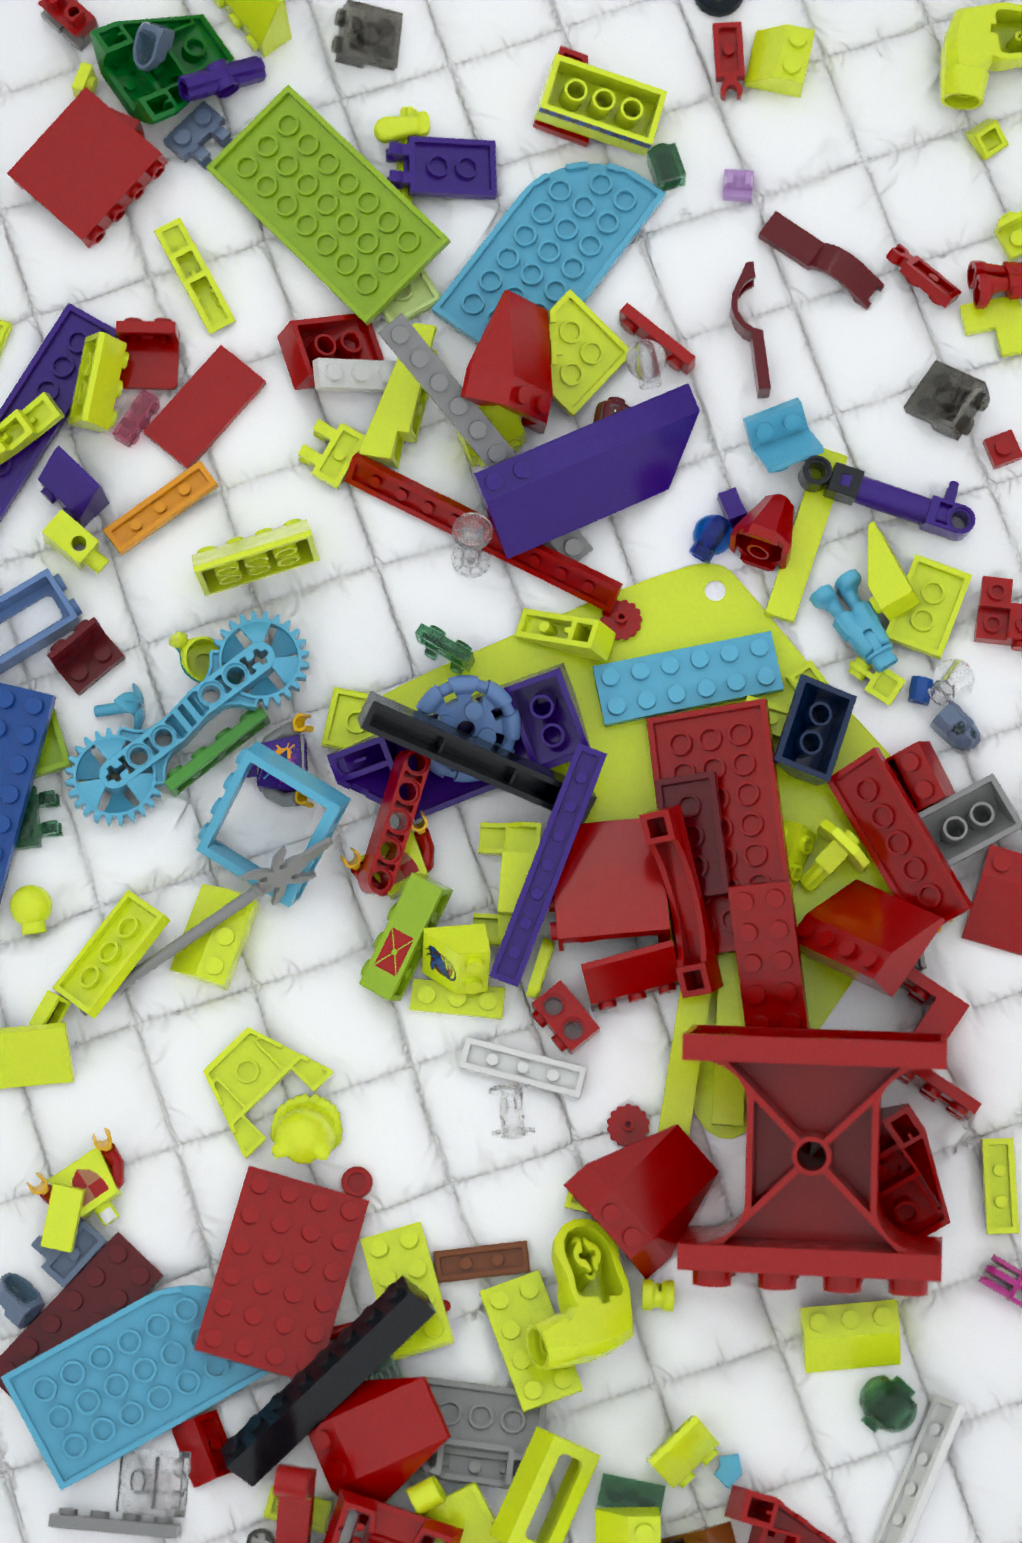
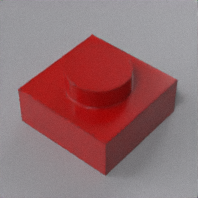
[982,429,1022,470]

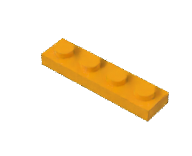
[103,460,219,556]

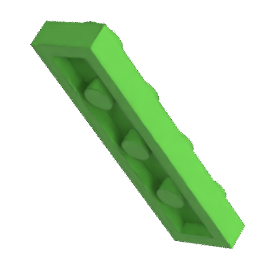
[164,706,271,797]

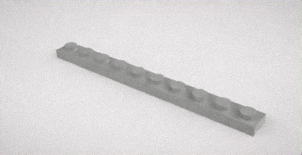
[378,313,593,562]

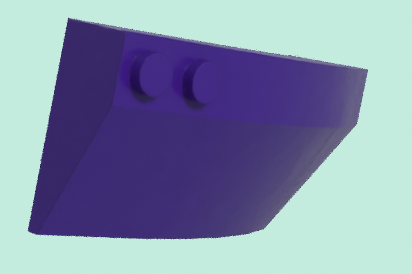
[471,383,700,559]
[327,663,591,821]

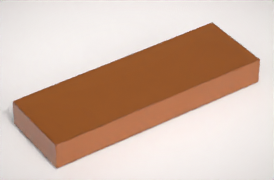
[433,1240,531,1283]

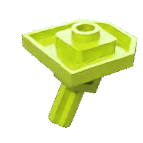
[800,818,870,891]

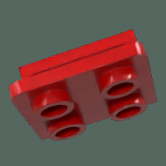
[116,317,180,390]

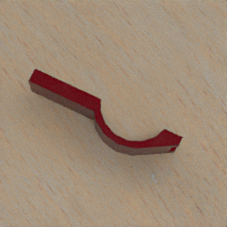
[758,211,885,310]
[730,261,771,399]

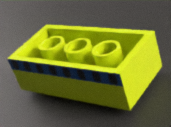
[534,53,667,156]

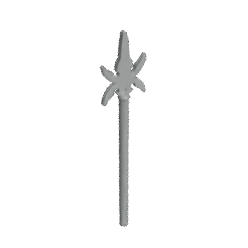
[79,837,333,1016]

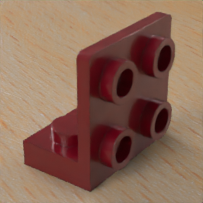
[47,617,126,696]

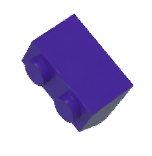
[38,446,109,528]

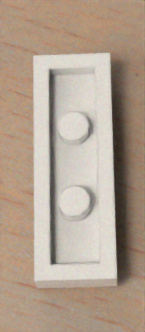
[312,358,397,393]

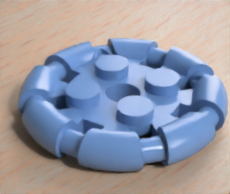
[416,675,521,783]

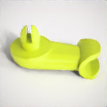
[374,111,430,144]

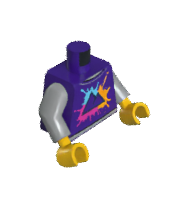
[246,713,314,809]

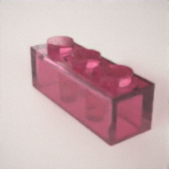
[112,388,161,448]

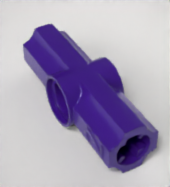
[177,55,266,102]

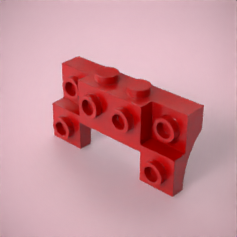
[973,576,1022,652]

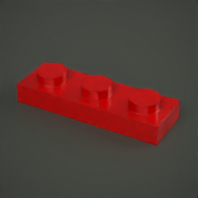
[619,302,696,375]

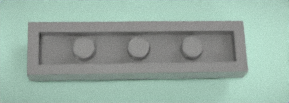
[48,1507,181,1539]

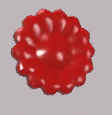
[600,600,642,640]
[607,1104,650,1146]

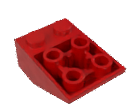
[886,741,955,813]

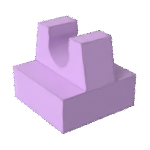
[722,169,754,203]

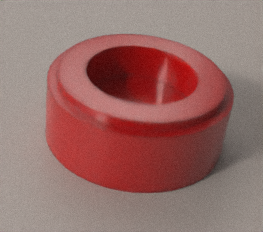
[341,1166,373,1198]

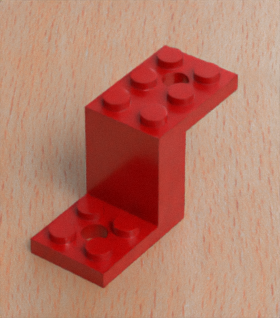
[896,968,982,1120]

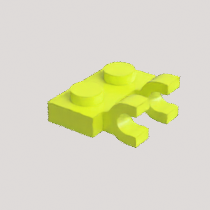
[298,419,365,490]

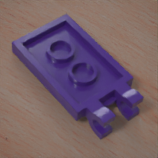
[386,136,497,200]

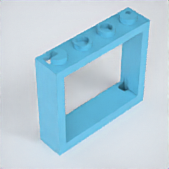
[196,741,351,907]

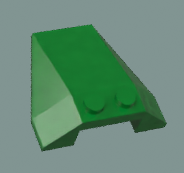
[90,14,235,125]

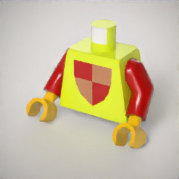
[340,811,435,900]
[26,1128,124,1227]

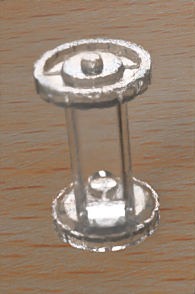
[451,512,493,578]

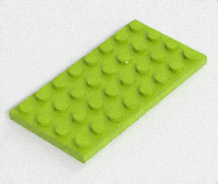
[206,84,451,326]

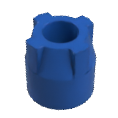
[908,676,936,706]

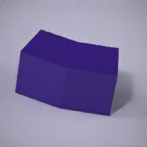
[717,487,747,530]

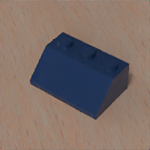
[772,674,857,786]

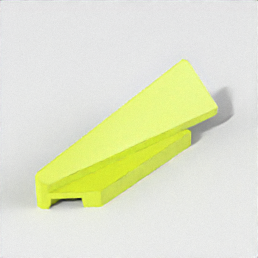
[359,323,437,469]

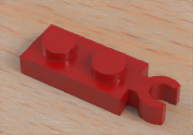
[712,21,745,101]
[886,244,962,308]

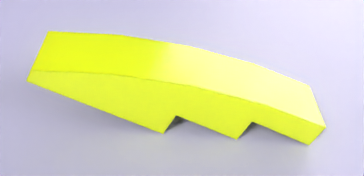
[154,217,236,335]
[0,392,65,465]

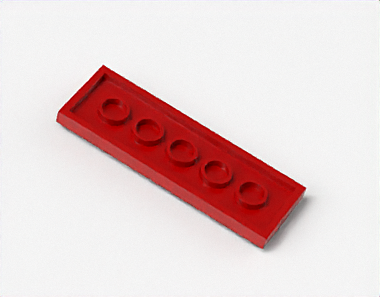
[827,747,974,927]
[727,879,810,1028]

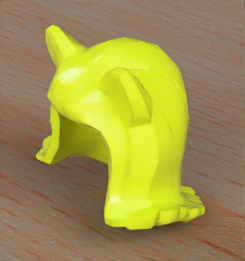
[269,1094,343,1164]

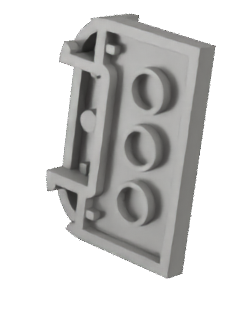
[420,1377,547,1489]

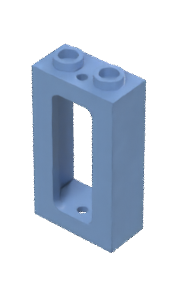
[0,568,83,675]

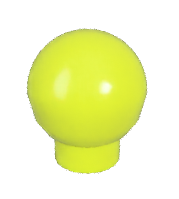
[9,885,52,935]

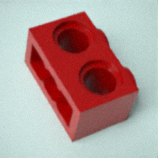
[531,980,600,1055]

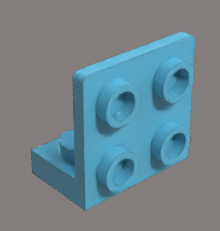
[742,397,824,473]

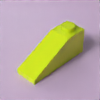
[868,521,921,621]
[514,608,616,662]

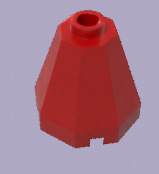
[729,494,794,571]

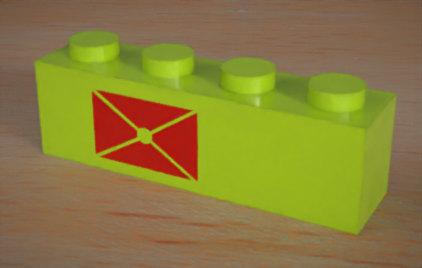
[359,873,454,1001]

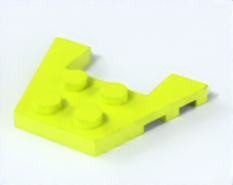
[203,1027,334,1159]

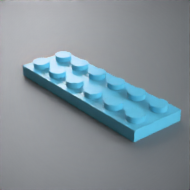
[593,631,784,727]

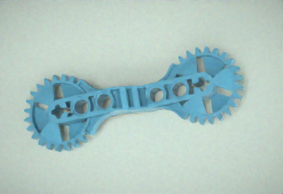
[65,611,310,827]

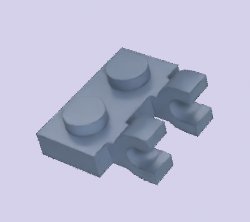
[163,100,233,171]
[31,1219,108,1288]

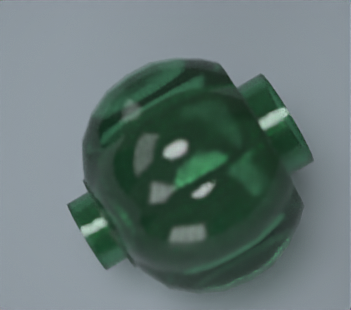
[859,1375,917,1433]

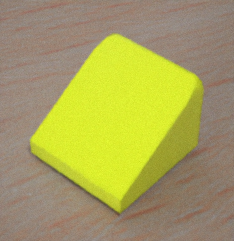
[965,118,1009,160]

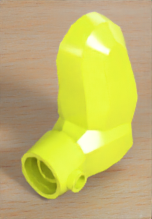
[940,3,1022,110]

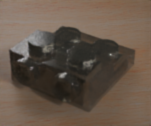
[331,0,403,71]
[903,360,990,441]

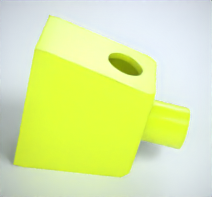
[42,509,109,574]

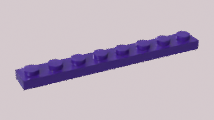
[489,743,607,987]

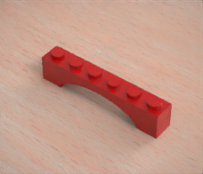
[639,804,724,998]

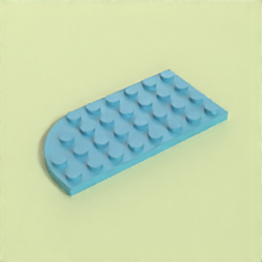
[432,161,666,344]
[1,1285,270,1491]

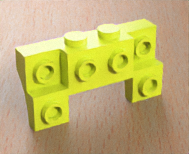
[473,821,542,947]

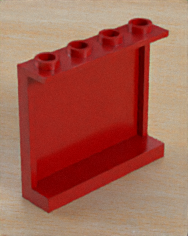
[7,87,168,248]
[549,818,671,952]

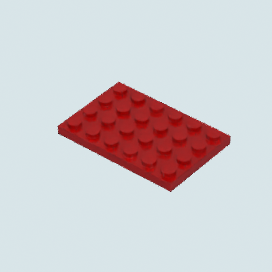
[194,1165,369,1379]

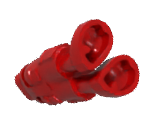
[967,260,1022,309]

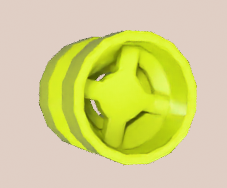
[642,1279,675,1312]

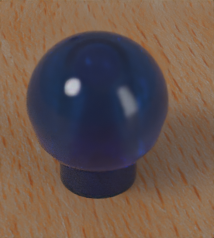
[688,514,733,564]

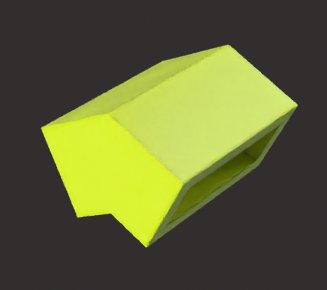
[29,990,71,1025]

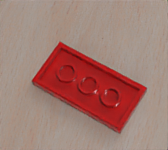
[143,345,266,469]

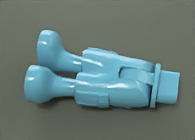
[809,569,898,673]

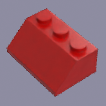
[581,940,680,1011]

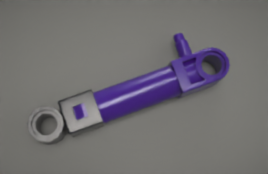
[798,455,976,541]

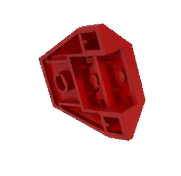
[461,290,553,434]
[811,1103,950,1236]
[563,1124,719,1279]
[308,1376,451,1513]

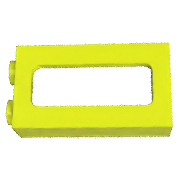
[489,1426,601,1543]

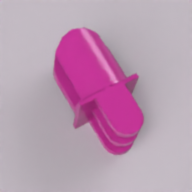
[978,1254,1022,1308]

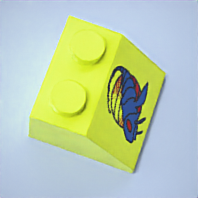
[421,923,491,994]

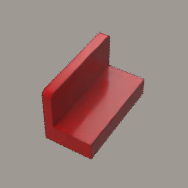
[172,1409,232,1488]

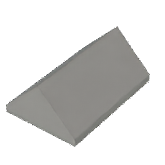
[918,773,1022,867]

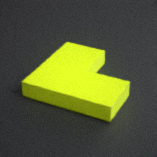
[959,296,1022,358]

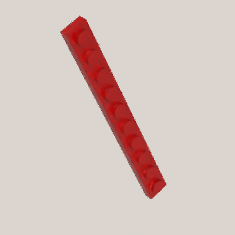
[344,453,623,613]

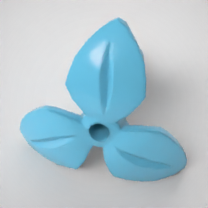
[94,683,145,729]

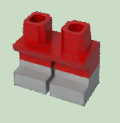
[37,0,99,52]

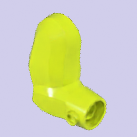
[525,1219,634,1371]

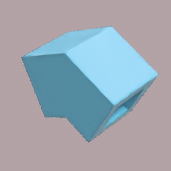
[713,1453,742,1489]

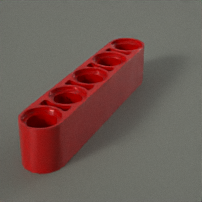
[358,749,431,894]

